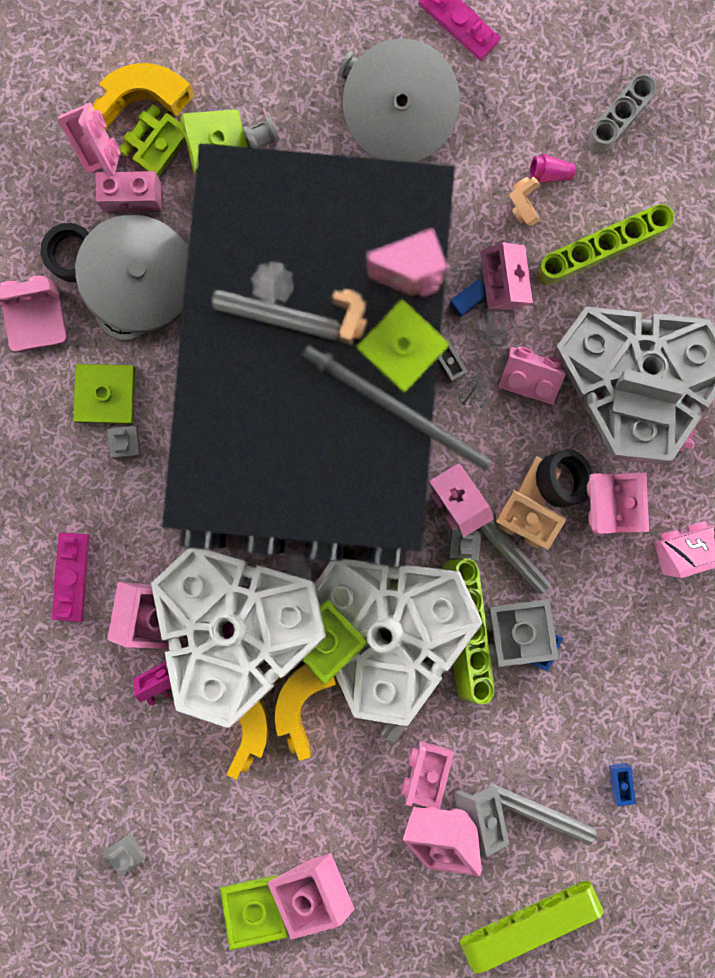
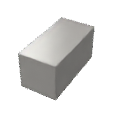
[438,341,468,383]

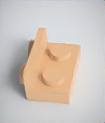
[496,489,566,550]

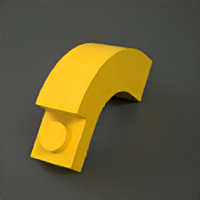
[92,63,194,130]
[275,663,337,761]
[226,698,269,780]

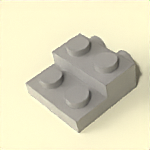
[485,599,559,667]

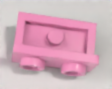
[498,346,566,405]
[401,741,454,809]

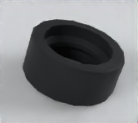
[40,223,89,282]
[536,449,594,508]

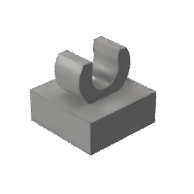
[107,426,141,459]
[449,529,482,561]
[103,832,146,876]

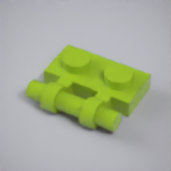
[119,104,186,178]

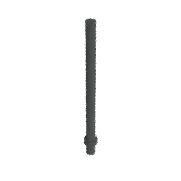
[303,345,492,471]

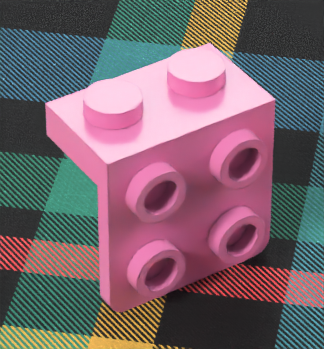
[57,102,120,177]
[0,276,68,352]
[587,472,649,534]

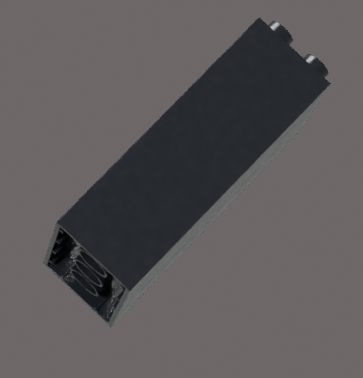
[162,143,455,567]

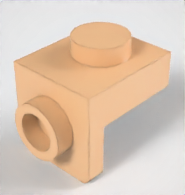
[509,177,541,226]
[332,290,367,345]

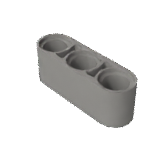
[586,74,657,154]

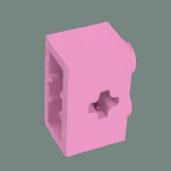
[96,171,162,212]
[480,242,533,310]
[429,463,494,537]

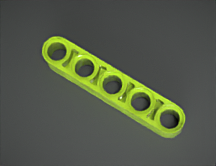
[536,204,674,285]
[442,559,494,705]
[460,881,604,974]

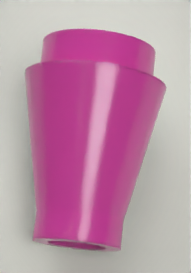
[530,153,575,183]

